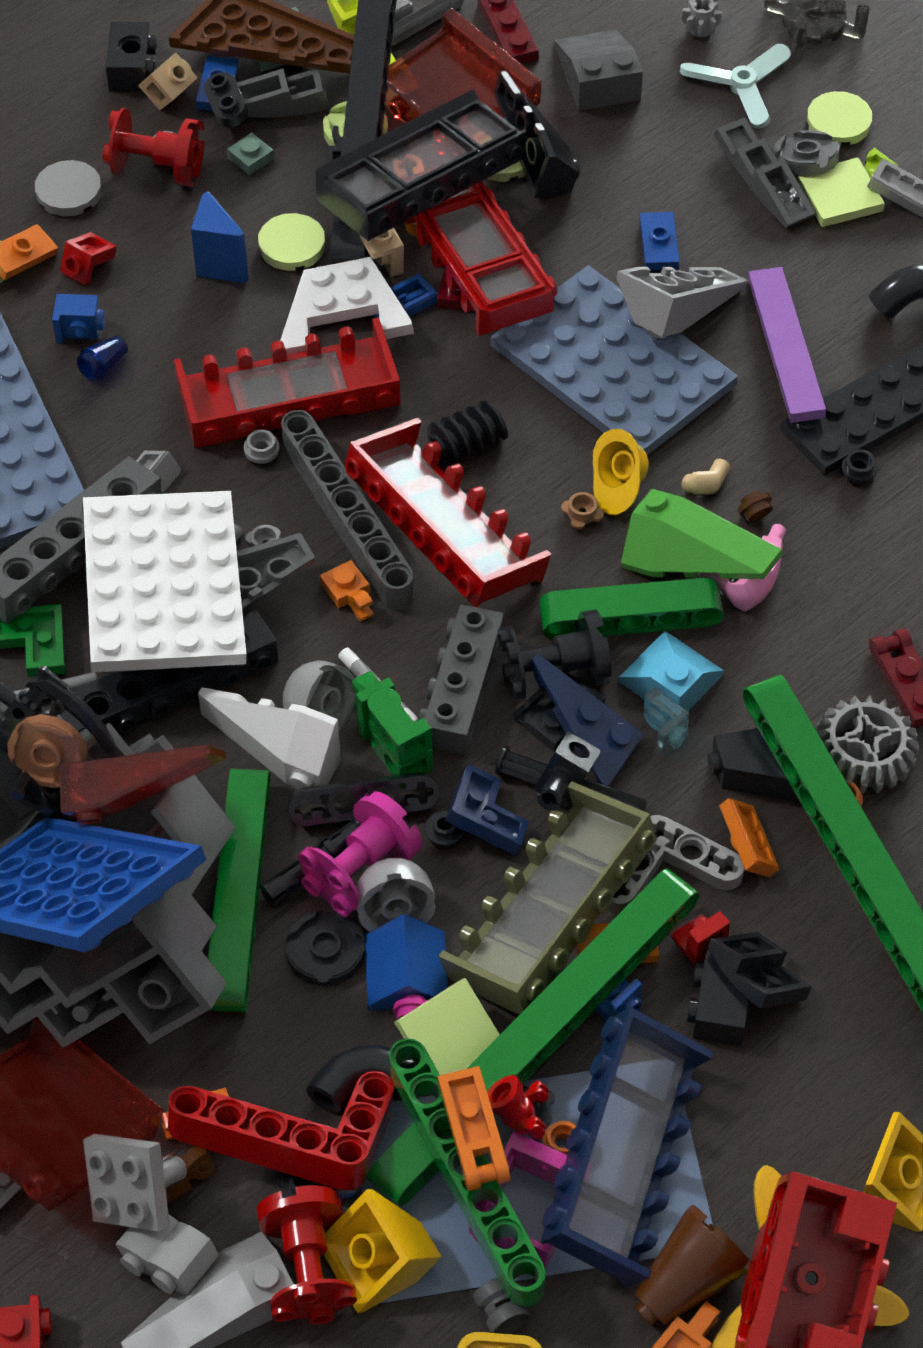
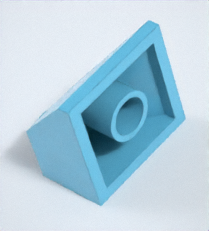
[618,631,724,722]

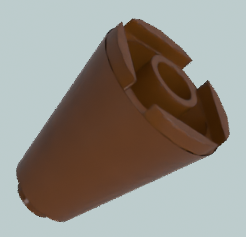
[634,1205,750,1326]

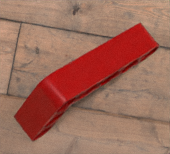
[168,1071,394,1191]

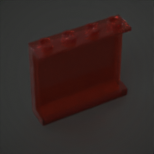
[384,8,542,161]
[0,1017,163,1212]

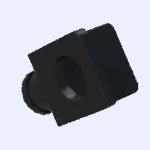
[534,732,601,810]

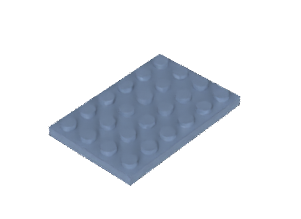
[491,265,738,455]

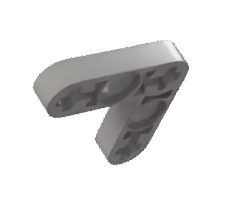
[607,815,744,914]

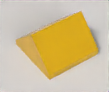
[863,1112,923,1232]

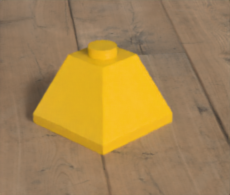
[324,1189,442,1313]

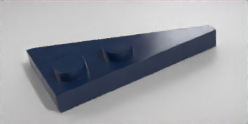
[529,653,644,786]

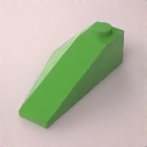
[621,489,783,579]

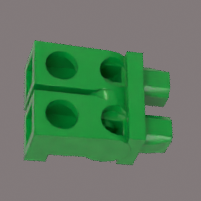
[352,671,433,787]

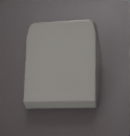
[136,450,181,493]

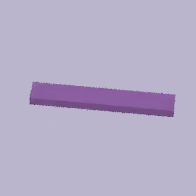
[748,267,826,423]

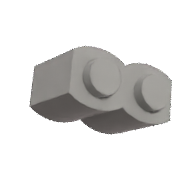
[115,1215,219,1295]

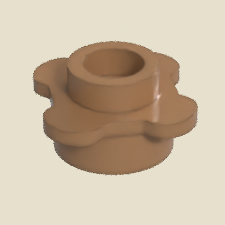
[561,492,604,529]

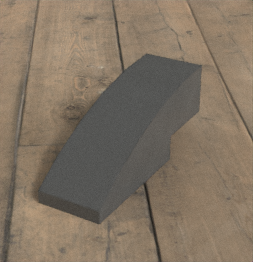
[237,69,330,118]

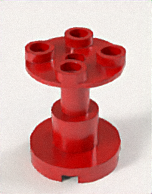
[102,108,205,187]
[256,1185,357,1325]

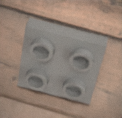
[83,1134,187,1232]

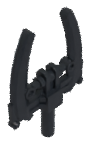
[0,666,117,787]

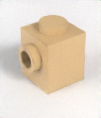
[138,53,198,110]

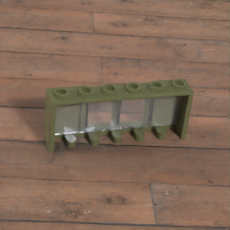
[438,781,657,1015]

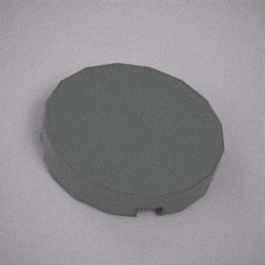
[774,130,840,175]

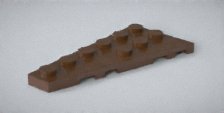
[169,0,354,74]

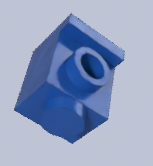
[52,294,106,343]

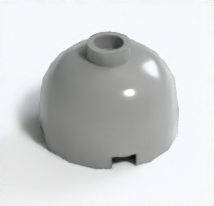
[282,660,356,731]
[356,858,436,932]

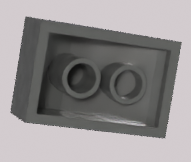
[554,29,643,111]

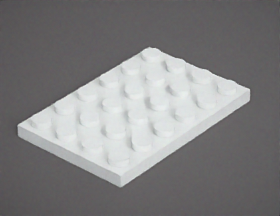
[83,491,246,673]

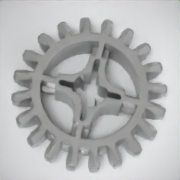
[816,695,919,794]

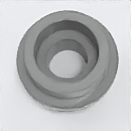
[244,430,280,464]

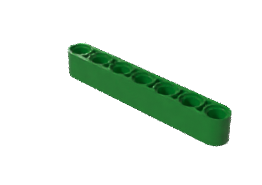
[208,768,271,1013]
[389,1038,545,1307]

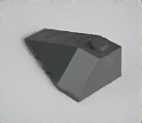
[237,532,315,608]

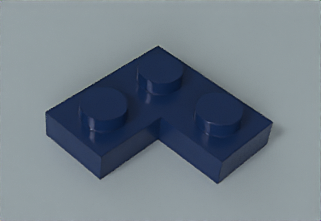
[445,763,529,855]

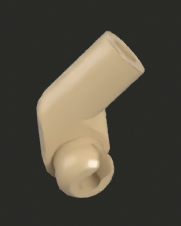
[681,459,731,495]

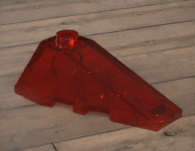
[59,745,226,824]

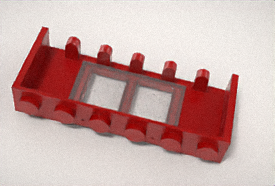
[174,317,401,448]

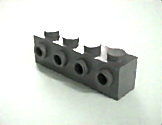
[418,604,504,756]

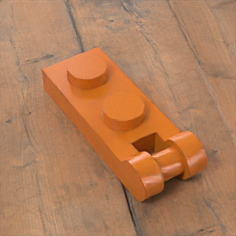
[438,1066,511,1191]

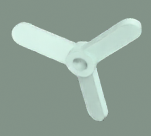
[680,44,791,129]

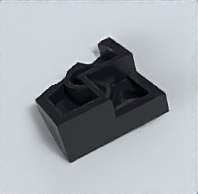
[7,766,91,824]

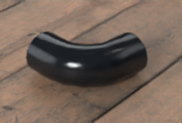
[869,264,923,319]
[306,1045,418,1113]

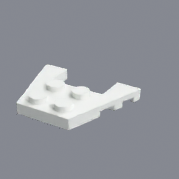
[280,257,414,355]

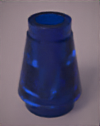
[76,336,128,380]

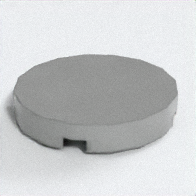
[35,160,102,217]

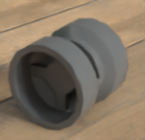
[473,1278,531,1334]

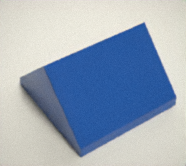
[191,191,249,283]
[365,914,448,1010]

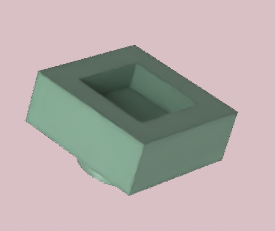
[227,133,274,176]

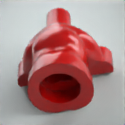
[487,1075,550,1141]

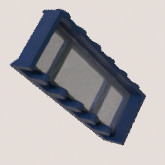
[540,1007,713,1288]

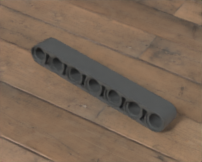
[281,410,414,610]

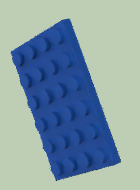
[0,817,207,952]

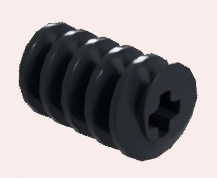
[427,400,508,467]

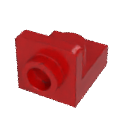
[60,232,117,285]
[672,911,730,966]

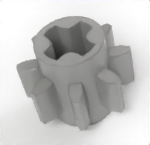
[681,0,722,37]

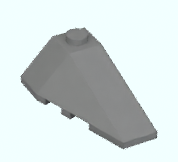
[616,267,748,339]
[121,1232,294,1348]

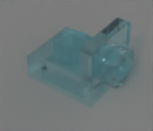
[643,687,689,756]

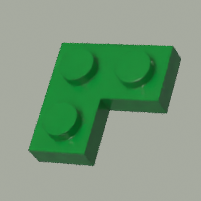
[0,604,66,677]

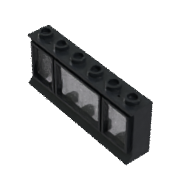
[316,89,526,241]

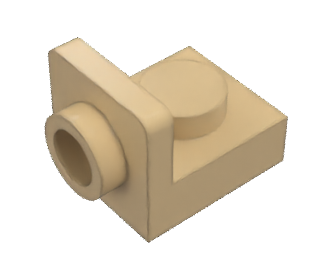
[360,228,404,277]

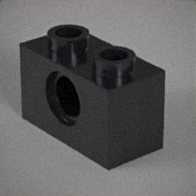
[106,22,157,91]

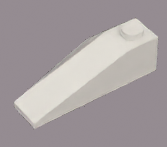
[198,687,341,797]

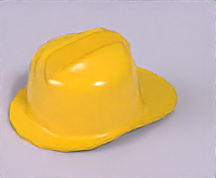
[593,429,649,515]

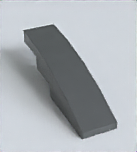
[714,117,816,228]

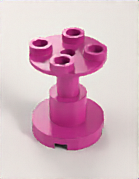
[298,791,422,917]

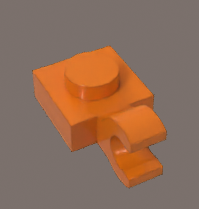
[319,560,374,622]
[652,1301,720,1348]

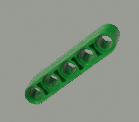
[539,578,724,640]

